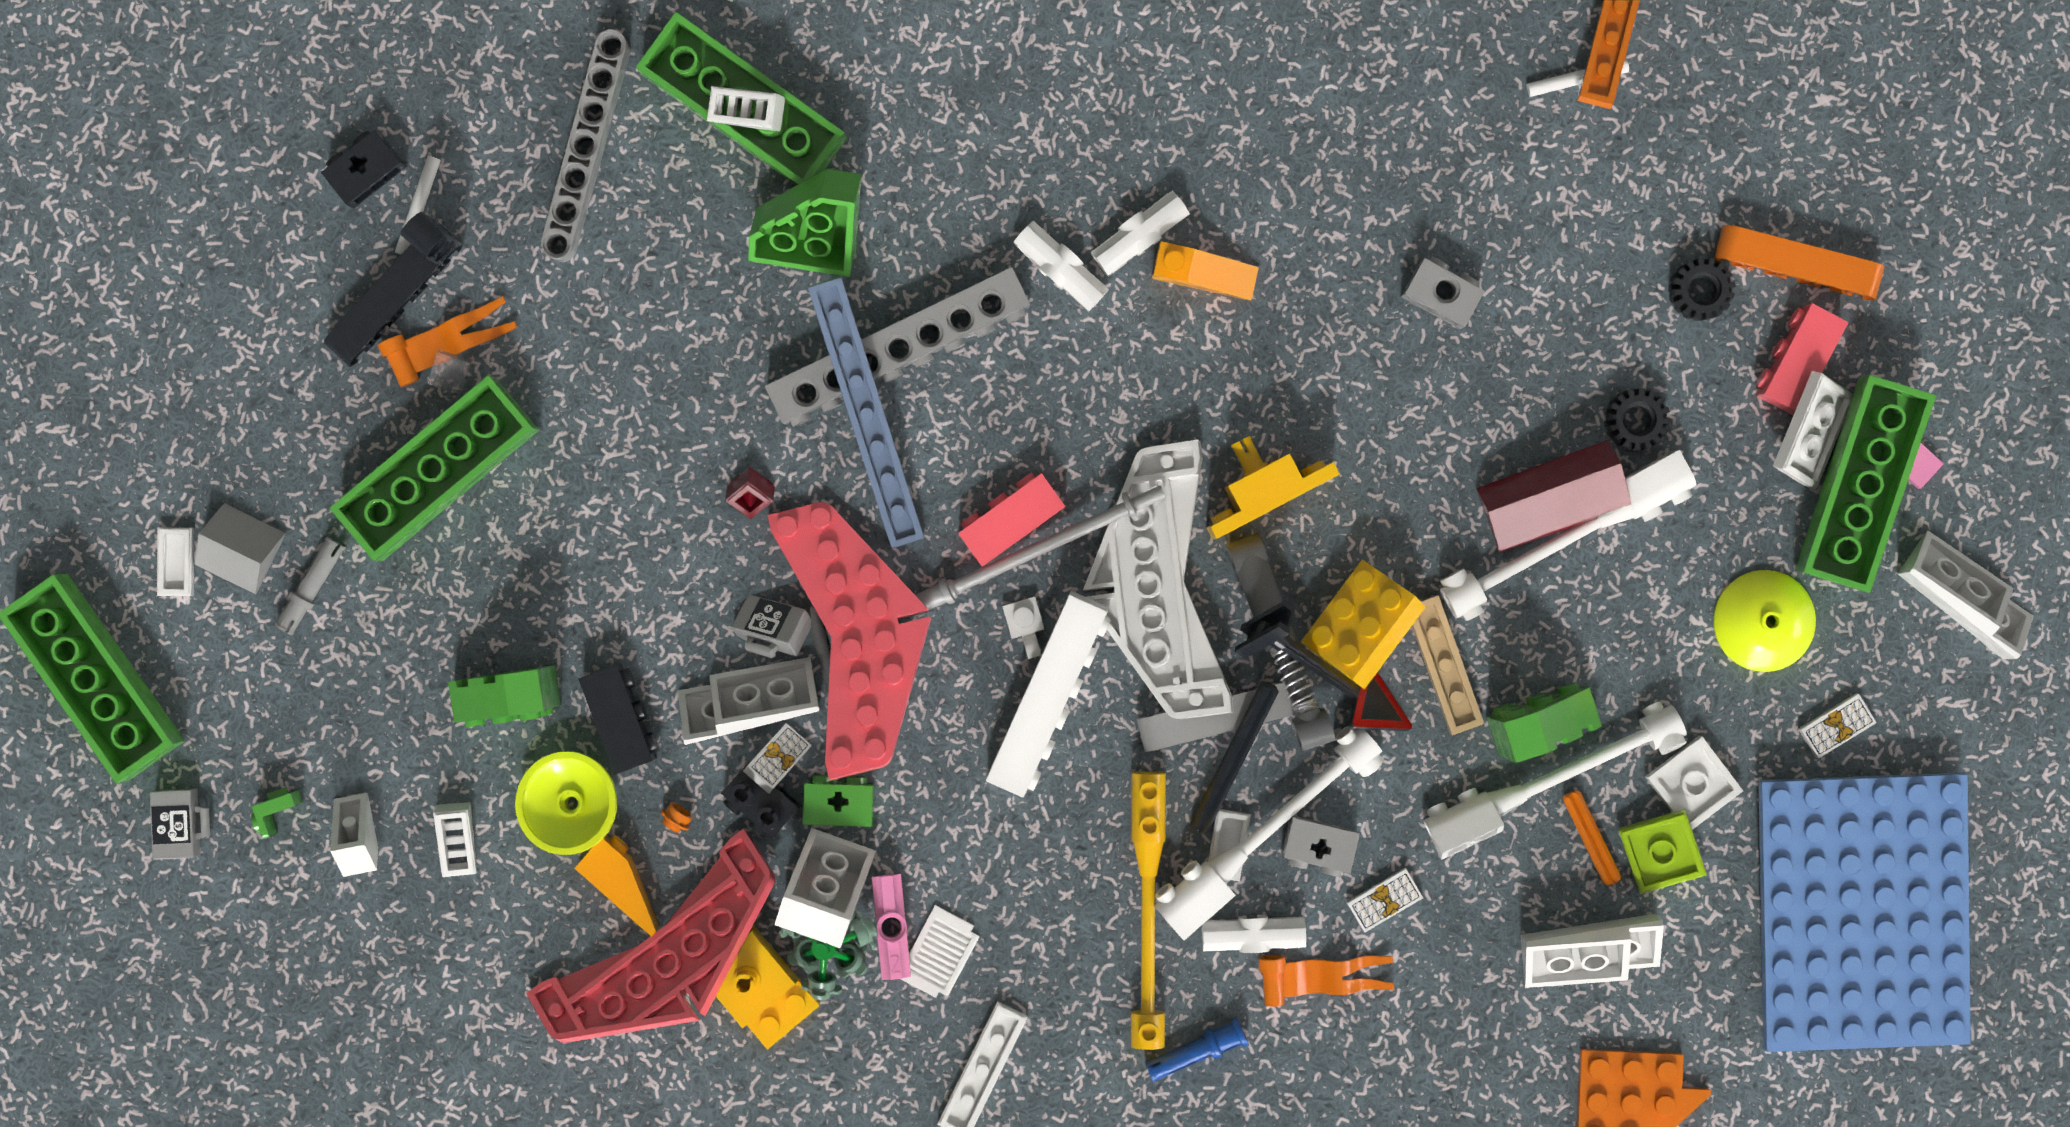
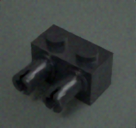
[721,761,802,839]

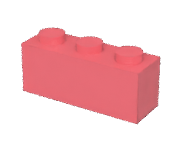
[1756,303,1849,415]
[958,472,1066,567]

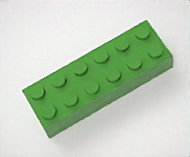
[636,12,847,186]
[329,375,540,561]
[1795,375,1937,593]
[0,574,185,784]

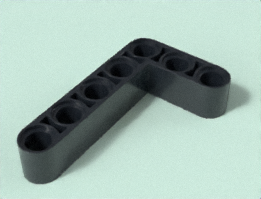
[324,212,463,367]

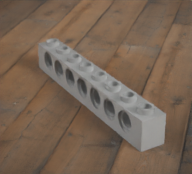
[765,267,1030,427]

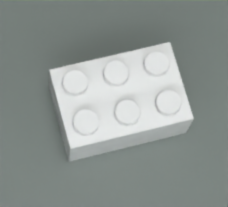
[775,828,876,948]

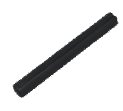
[1191,681,1279,834]

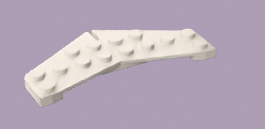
[1083,439,1234,719]

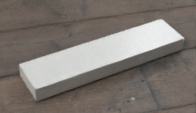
[937,1001,1028,1127]

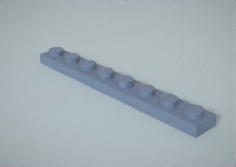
[808,276,924,548]

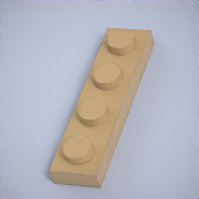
[1412,595,1484,735]

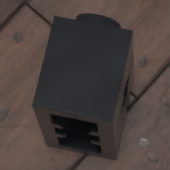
[321,130,407,209]

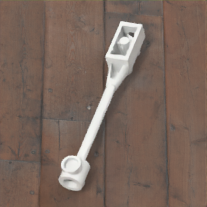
[1440,450,1696,621]
[1423,702,1687,860]
[1154,726,1383,940]

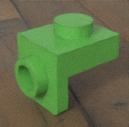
[251,787,303,839]

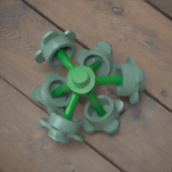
[779,910,877,1000]

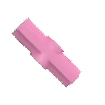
[871,874,911,980]

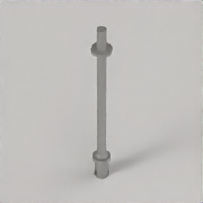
[915,485,1166,615]

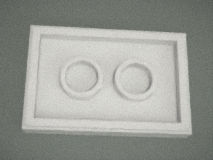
[1773,371,1853,489]

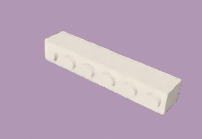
[986,591,1111,797]

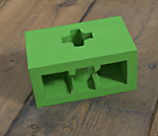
[803,775,875,827]

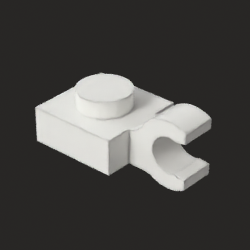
[1002,597,1045,659]

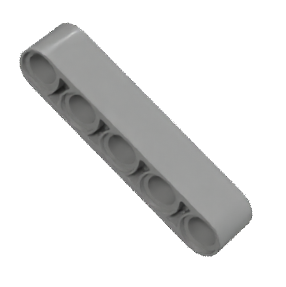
[1136,682,1293,752]

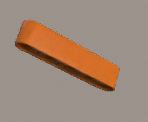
[1714,225,1885,301]

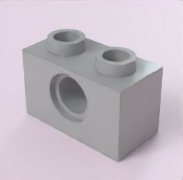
[1401,257,1485,329]

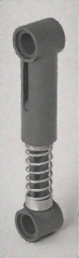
[1226,533,1336,752]

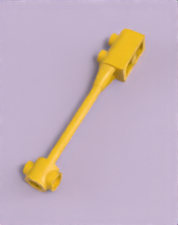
[1131,771,1166,1050]

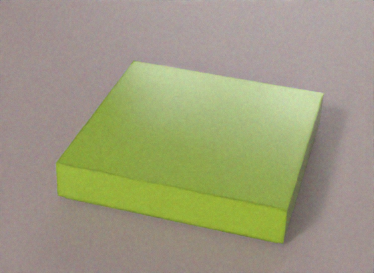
[1619,809,1707,894]

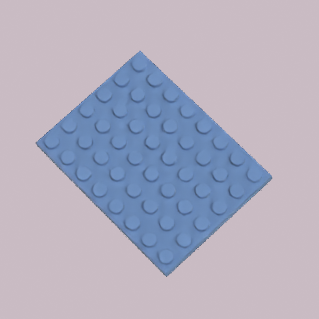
[1758,772,1971,1052]

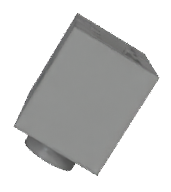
[1281,816,1360,877]

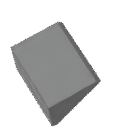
[194,503,286,594]

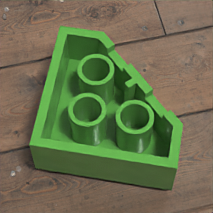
[748,169,862,277]
[448,665,561,727]
[1486,682,1602,763]

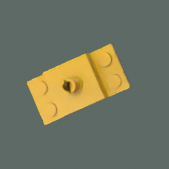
[1206,436,1340,539]
[716,925,820,1050]

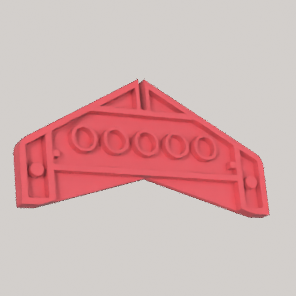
[767,502,931,781]
[526,829,775,1043]

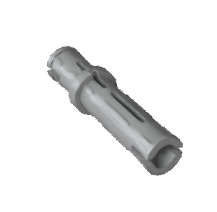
[273,536,346,635]

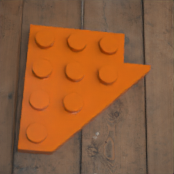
[1576,1048,1711,1127]

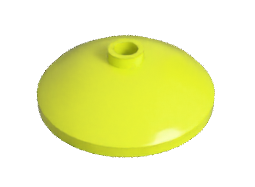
[1713,570,1816,672]
[515,752,617,855]

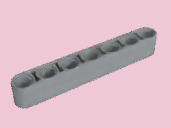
[541,29,631,262]

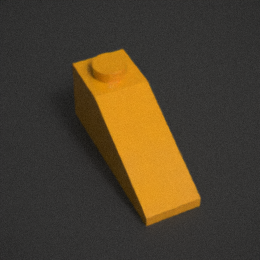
[1152,241,1259,301]
[574,835,660,937]

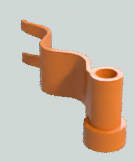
[377,296,518,388]
[1258,954,1395,1007]

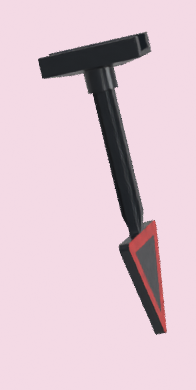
[1234,600,1412,731]

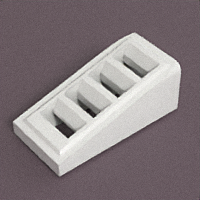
[707,86,785,131]
[433,802,477,877]

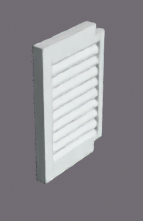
[901,905,980,998]

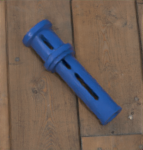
[1145,1017,1249,1082]

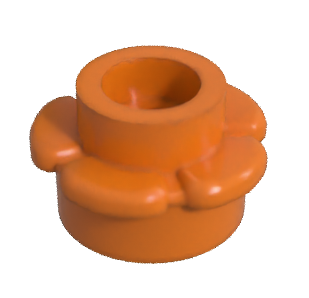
[661,802,693,833]

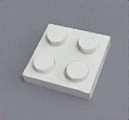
[1645,736,1743,830]

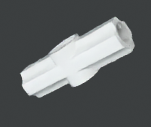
[1090,190,1190,276]
[1013,221,1109,312]
[1202,915,1306,953]

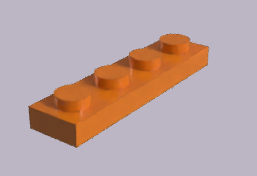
[1577,0,1640,109]

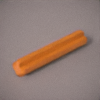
[1563,790,1621,886]

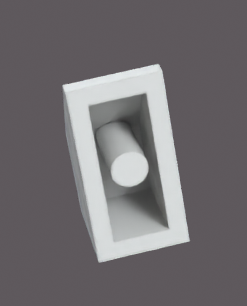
[330,793,378,877]

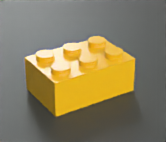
[1301,559,1426,689]

